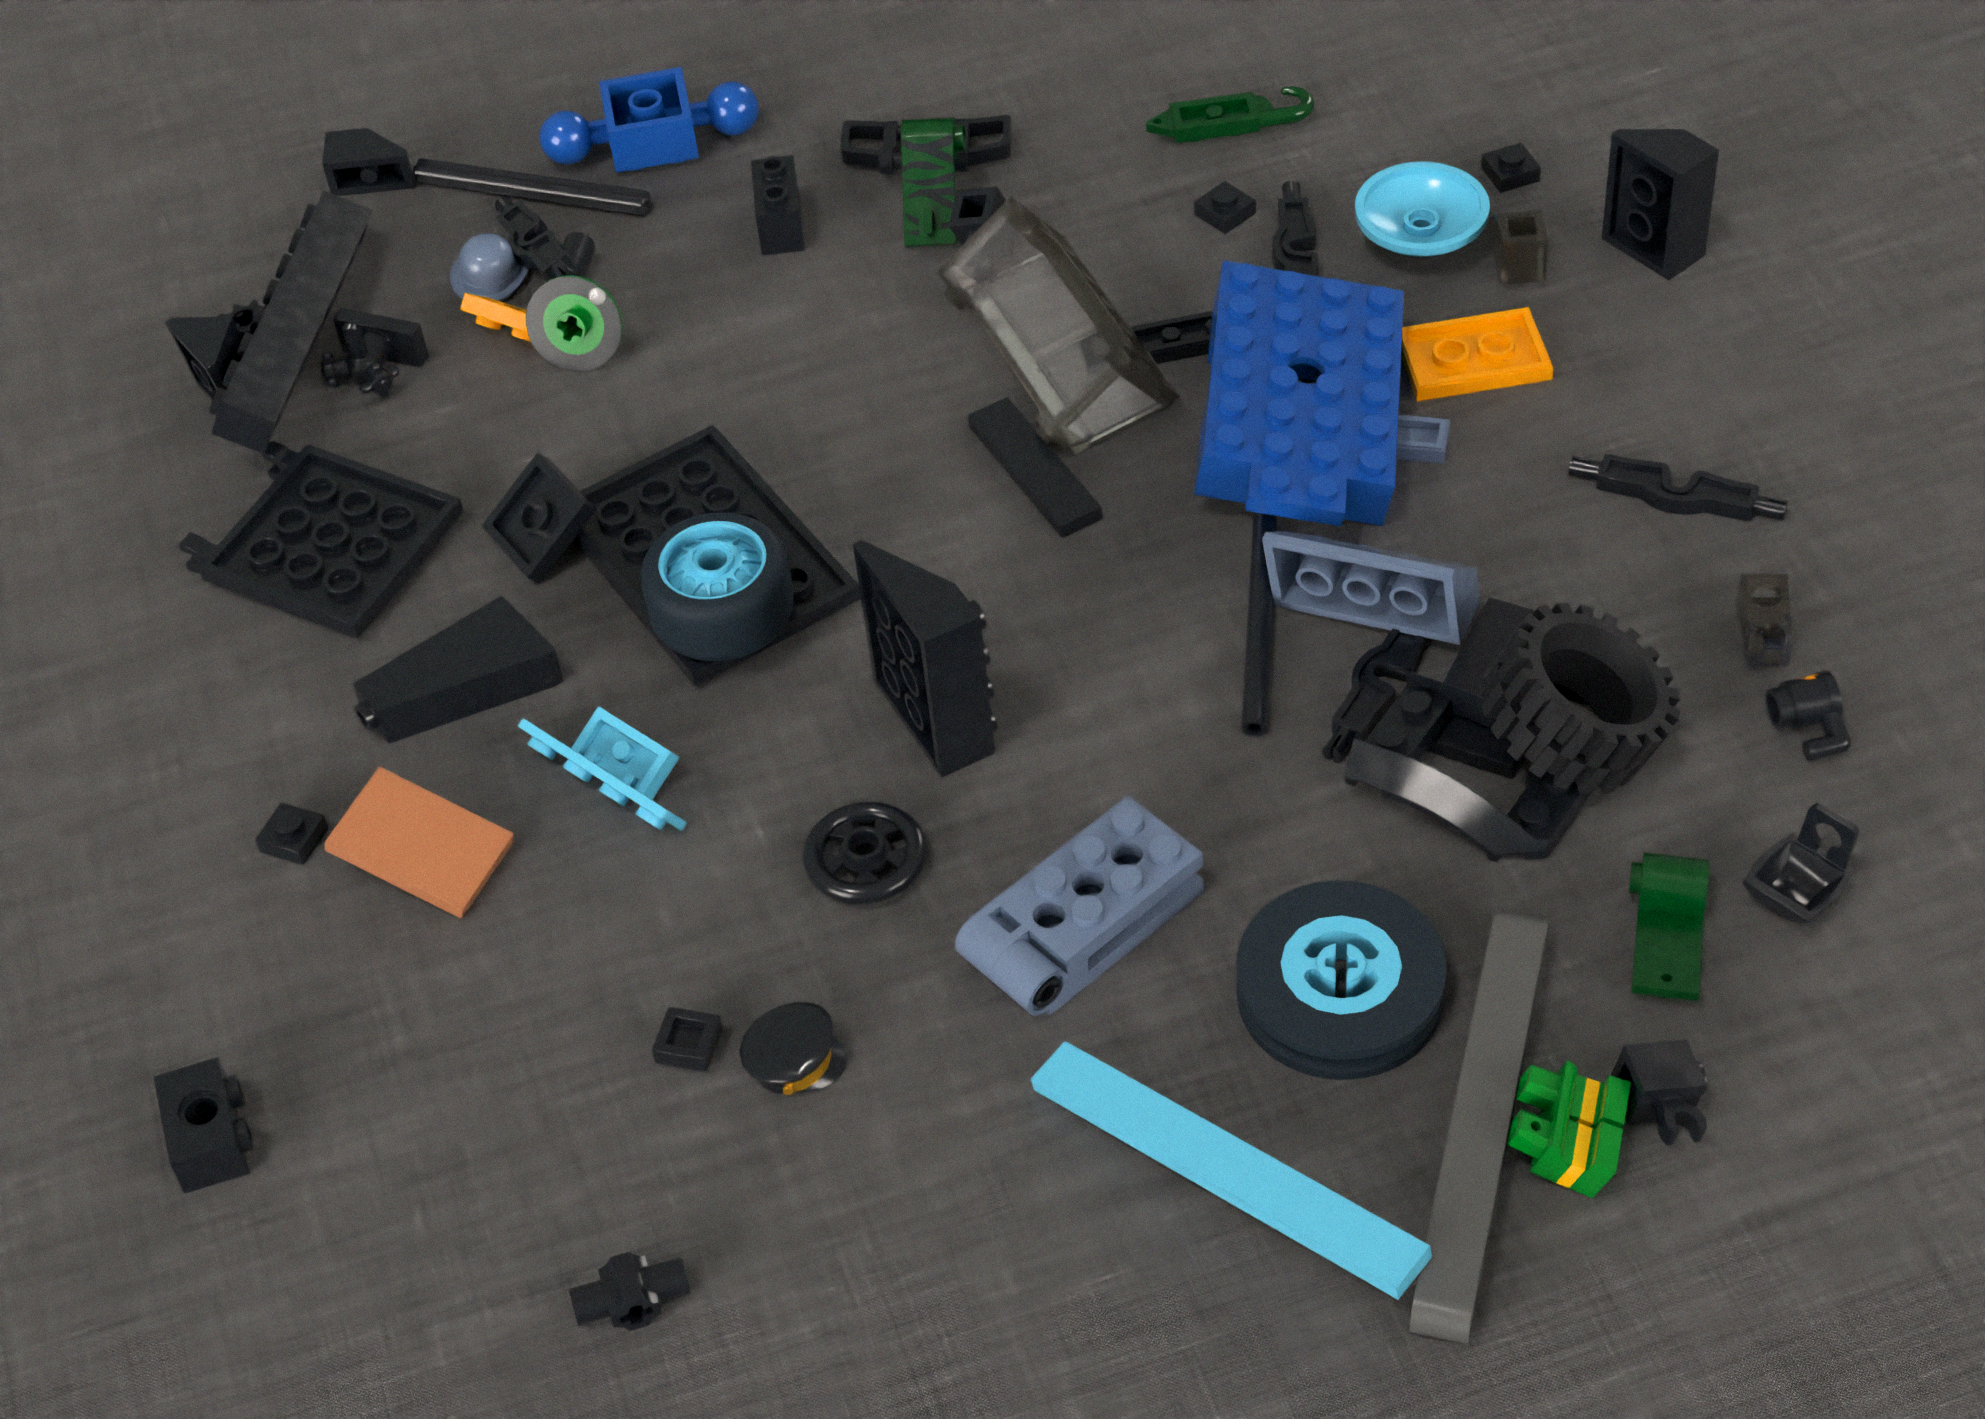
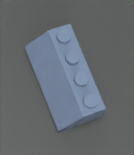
[1262,531,1480,645]

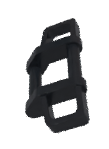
[840,115,1012,174]

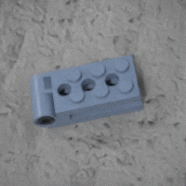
[955,795,1204,1016]

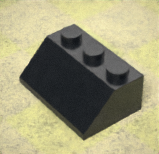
[1601,129,1719,281]

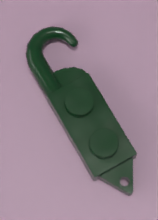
[1146,86,1314,143]

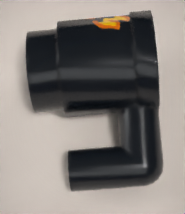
[1765,670,1851,761]

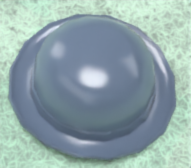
[449,233,529,301]

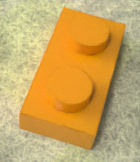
[460,293,531,341]

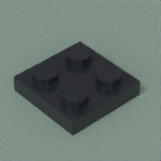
[482,452,597,584]

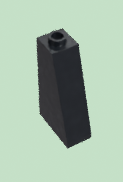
[353,595,564,744]

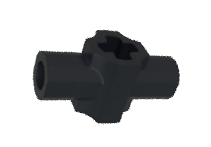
[568,1252,691,1331]

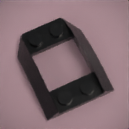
[1344,671,1591,863]

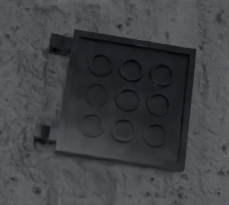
[179,441,464,638]

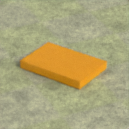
[1401,307,1553,402]

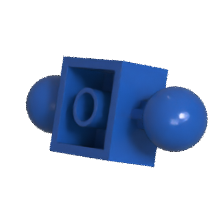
[539,67,759,173]

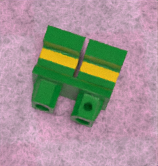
[1507,1060,1631,1199]

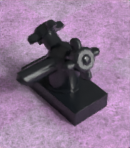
[321,308,429,398]

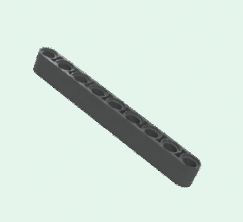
[1409,909,1550,1344]

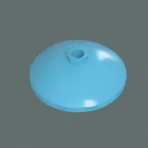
[1355,162,1490,257]

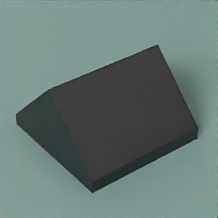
[165,316,242,401]

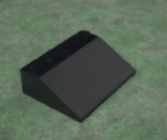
[853,540,998,778]

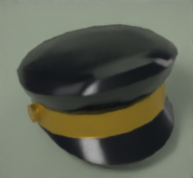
[739,1002,847,1095]

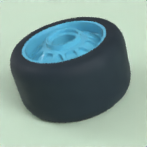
[641,512,794,661]

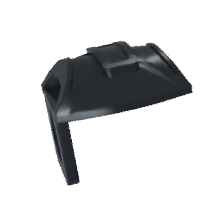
[1743,803,1859,923]

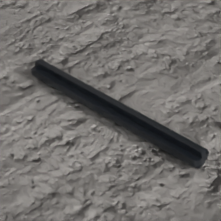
[413,158,652,216]

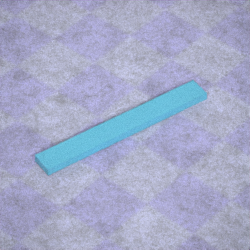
[1031,1041,1432,1300]

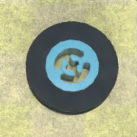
[1236,880,1447,1080]

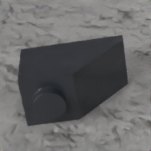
[322,128,415,196]

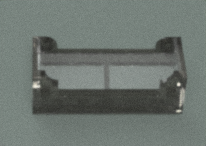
[937,196,1180,455]

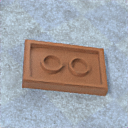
[325,766,514,919]

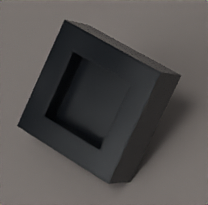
[1481,143,1541,193]
[1194,181,1256,234]
[255,802,329,865]
[652,1007,723,1072]

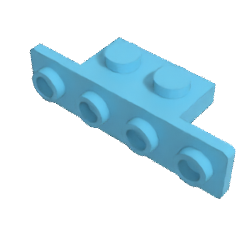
[518,706,687,831]

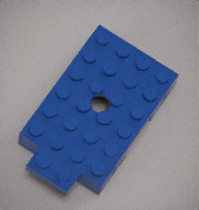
[1194,260,1404,527]

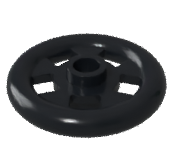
[803,802,927,904]

